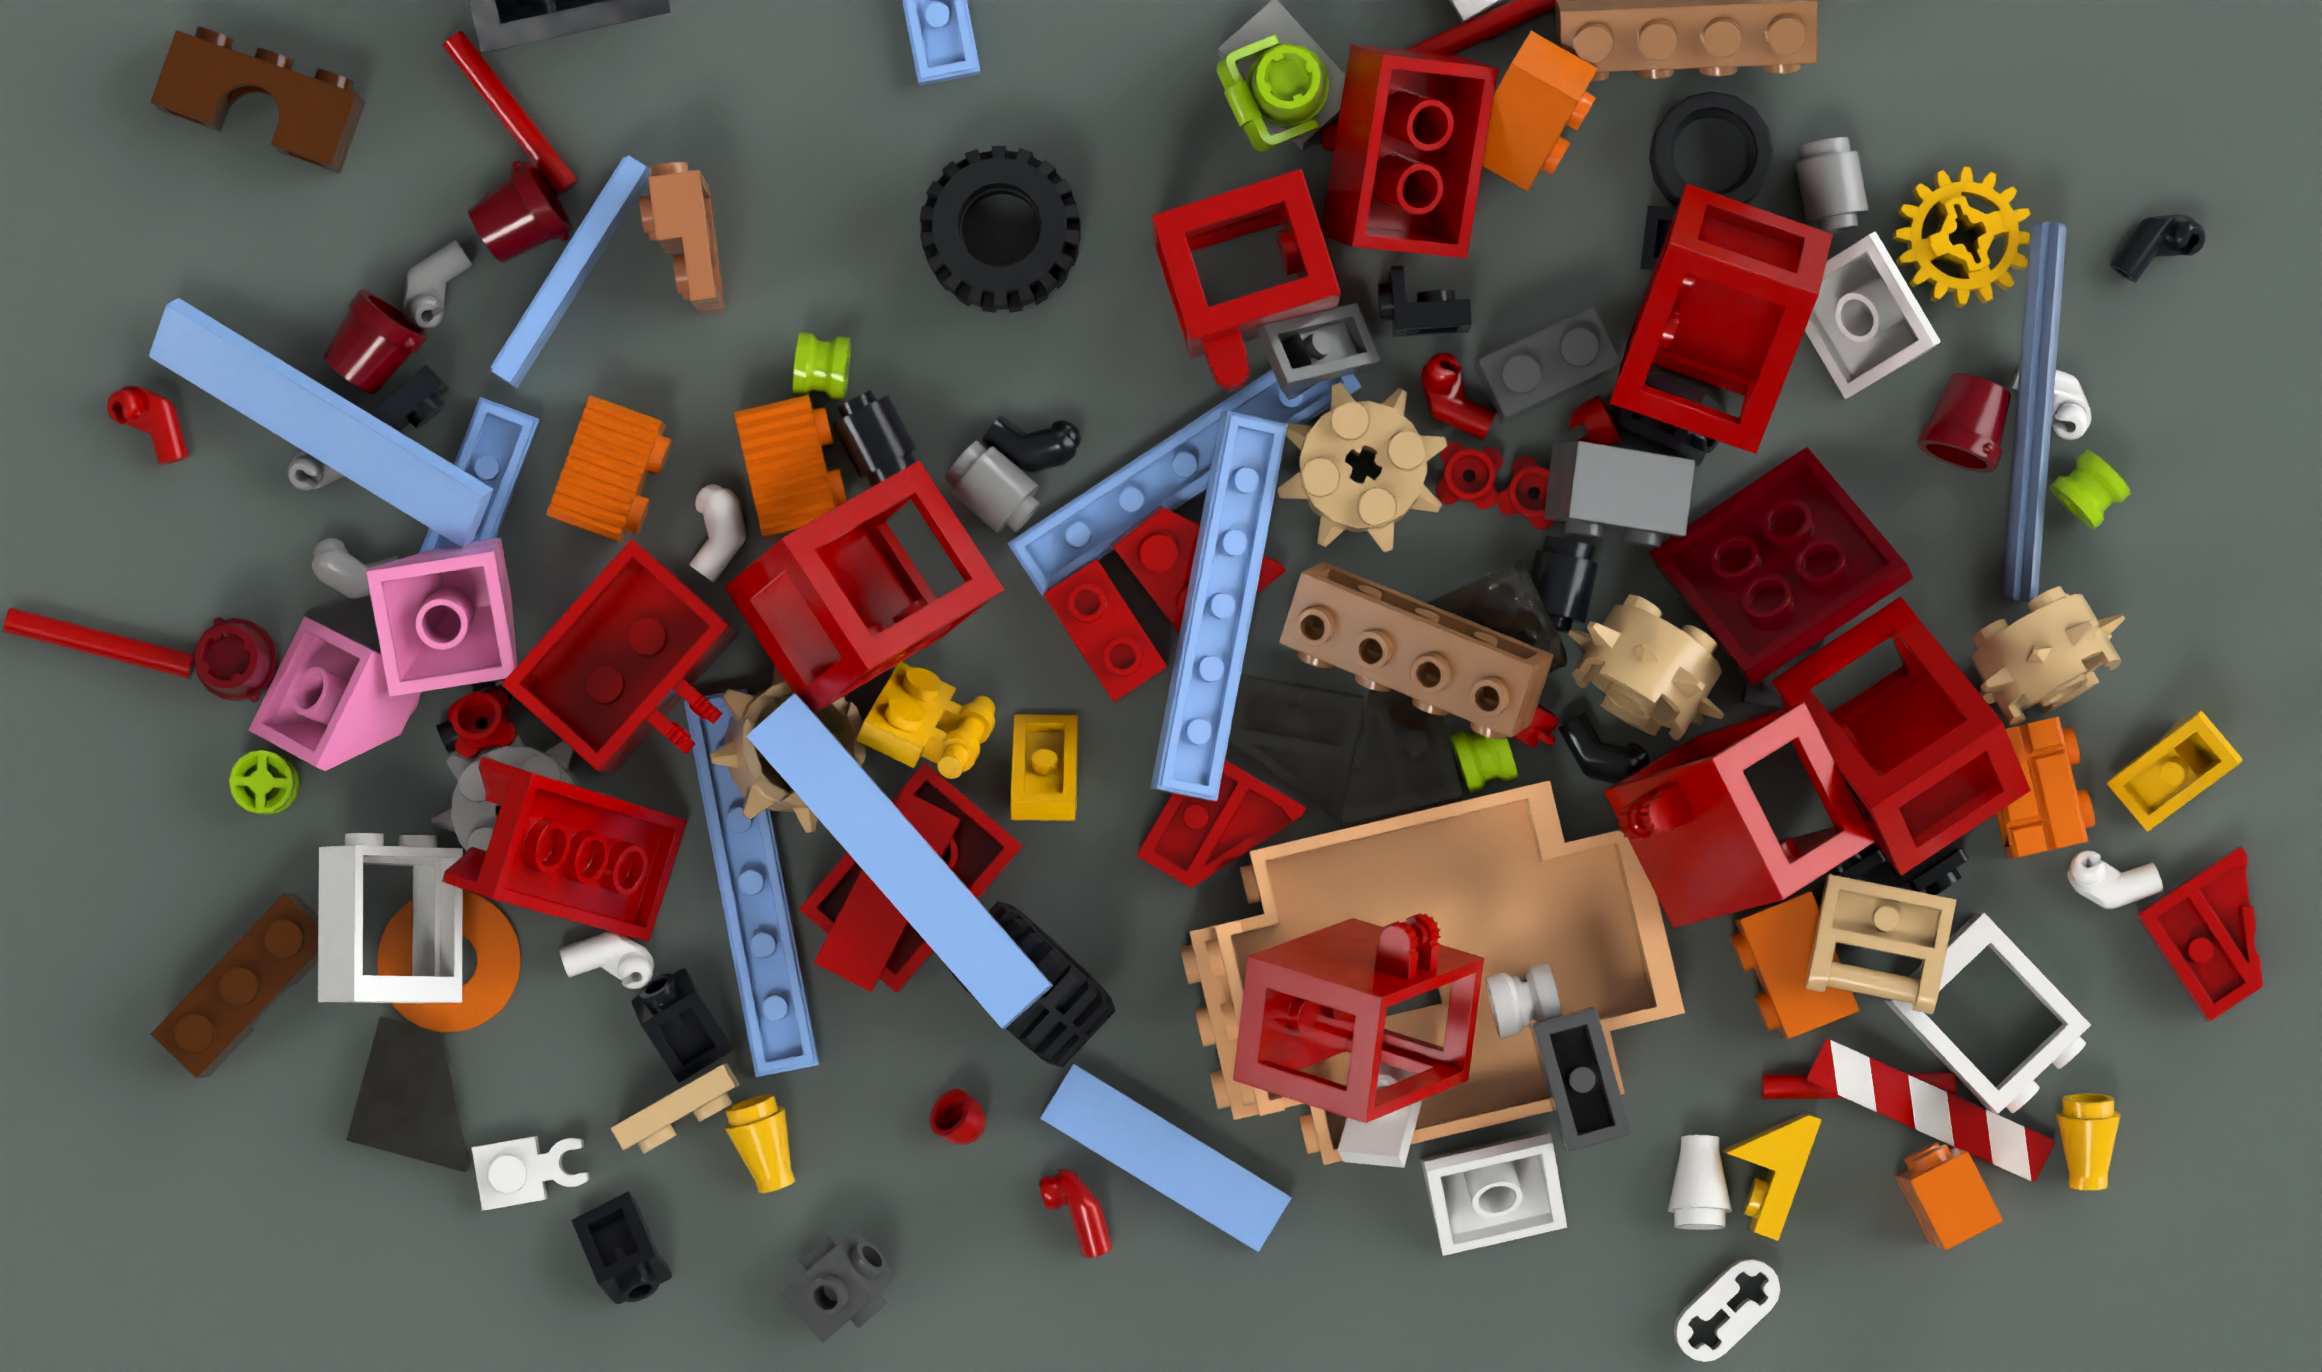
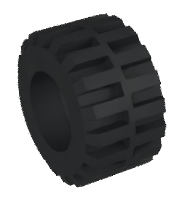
[920,146,1081,313]
[949,901,1116,1068]

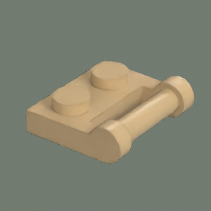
[1805,874,1956,1014]

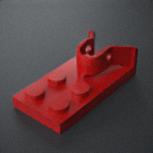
[441,756,688,942]

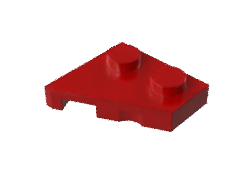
[1110,505,1286,633]
[1136,760,1307,888]
[2135,846,2264,1021]

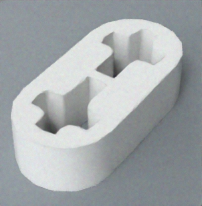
[1674,1258,1781,1362]

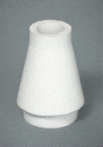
[1668,1135,1732,1230]

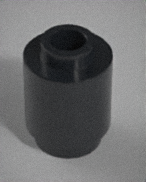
[832,390,916,487]
[1523,536,1598,633]

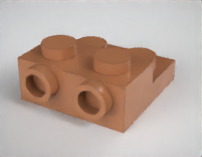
[639,162,726,315]

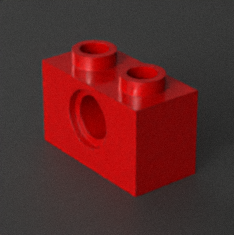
[1043,559,1167,704]

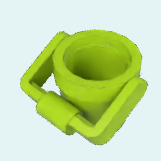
[1216,35,1330,152]

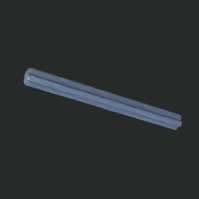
[2002,221,2067,602]

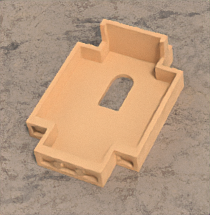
[1180,780,1685,1165]

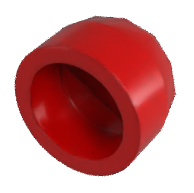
[1568,395,1622,446]
[929,1089,986,1146]

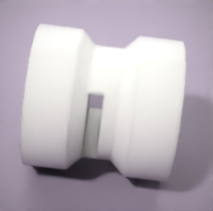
[1485,962,1562,1039]

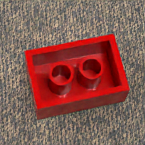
[1321,44,1498,258]
[799,762,1024,993]

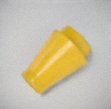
[724,1093,795,1193]
[2056,1093,2121,1190]

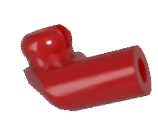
[1420,353,1497,440]

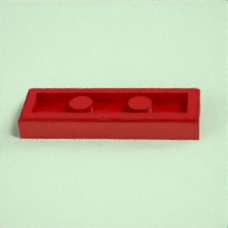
[814,790,961,992]

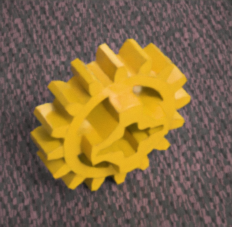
[1892,167,2031,308]

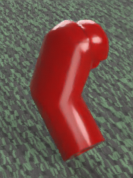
[107,385,189,466]
[1038,1169,1113,1258]

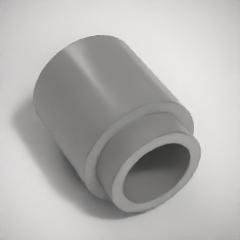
[1795,137,1869,233]
[944,441,1041,534]

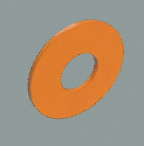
[377,890,521,1032]

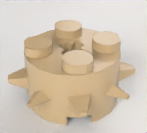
[1277,382,1447,553]
[1971,586,2125,726]
[1568,594,1724,740]
[710,666,866,833]

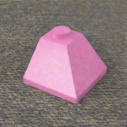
[366,538,517,697]
[248,616,421,771]

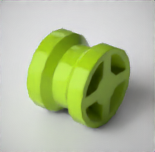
[793,332,851,401]
[2049,449,2131,530]
[1449,730,1518,794]
[229,750,301,815]

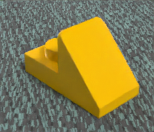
[2106,710,2243,832]
[1011,714,1078,821]
[1722,1113,1822,1241]

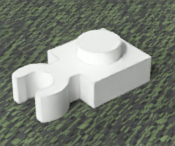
[472,1136,590,1211]

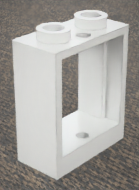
[318,833,463,1003]
[1884,913,2091,1114]

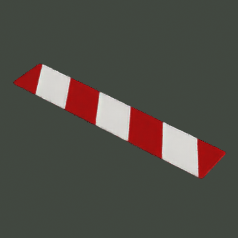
[1807,1039,2055,1182]

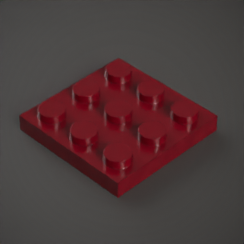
[1649,447,1913,686]

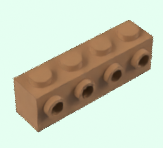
[1555,0,1818,81]
[1279,561,1554,739]

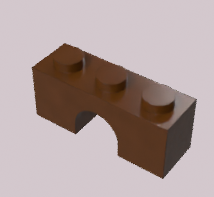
[151,27,366,173]
[151,893,318,1078]

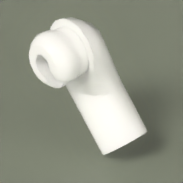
[2011,362,2091,440]
[689,484,747,583]
[2067,850,2163,909]
[559,931,655,989]

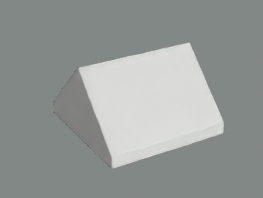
[1805,231,1941,400]
[1420,1130,1567,1256]

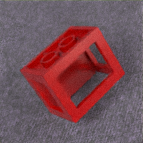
[1152,169,1341,392]
[1610,183,1833,454]
[724,461,1004,713]
[501,539,740,775]
[1771,596,2031,876]
[1604,702,1874,928]
[1233,913,1484,1123]

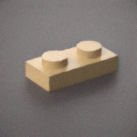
[611,1063,740,1154]

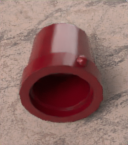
[468,161,572,263]
[324,289,428,394]
[1917,373,2011,473]
[194,617,279,703]

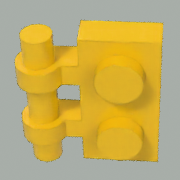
[856,662,996,779]

